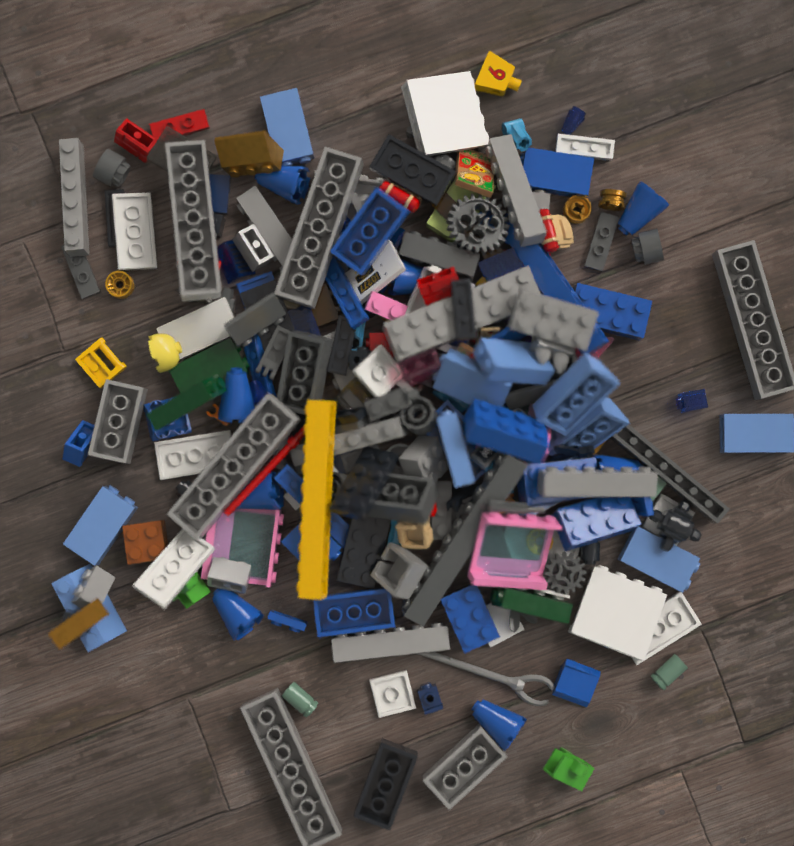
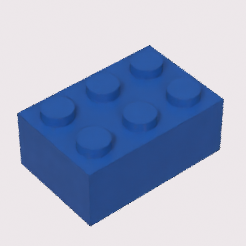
[441,585,500,653]

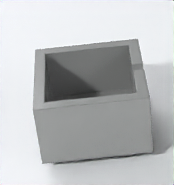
[398,435,448,484]
[370,543,428,599]

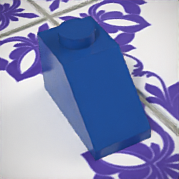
[62,420,95,467]

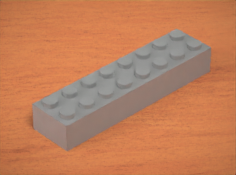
[165,140,222,302]
[275,147,364,309]
[712,240,794,400]
[382,266,541,364]
[167,394,302,540]
[240,688,342,846]

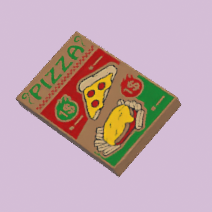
[455,149,494,198]

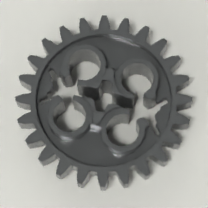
[446,194,510,255]

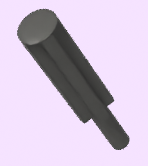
[486,500,545,515]

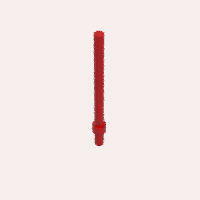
[223,426,305,517]

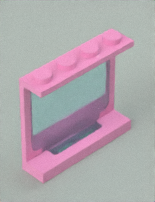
[201,509,284,587]
[467,511,562,590]

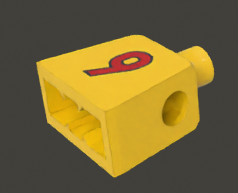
[475,51,522,96]

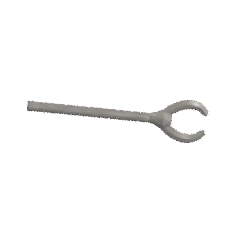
[418,652,555,706]

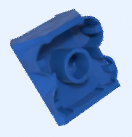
[144,397,192,442]
[552,659,601,707]

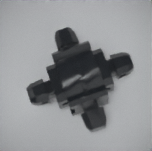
[649,500,702,552]

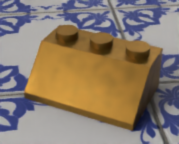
[214,131,284,178]

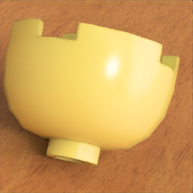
[148,333,182,373]

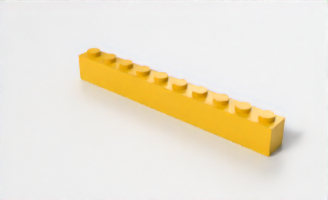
[296,400,336,600]

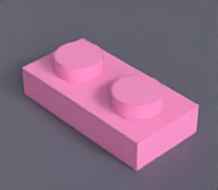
[364,291,408,320]

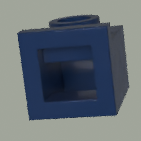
[417,682,444,715]

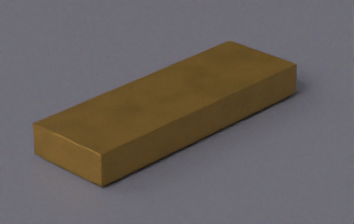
[48,598,109,650]

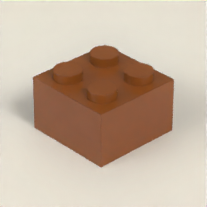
[122,520,168,564]

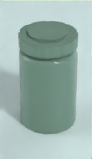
[651,654,688,690]
[281,681,318,718]

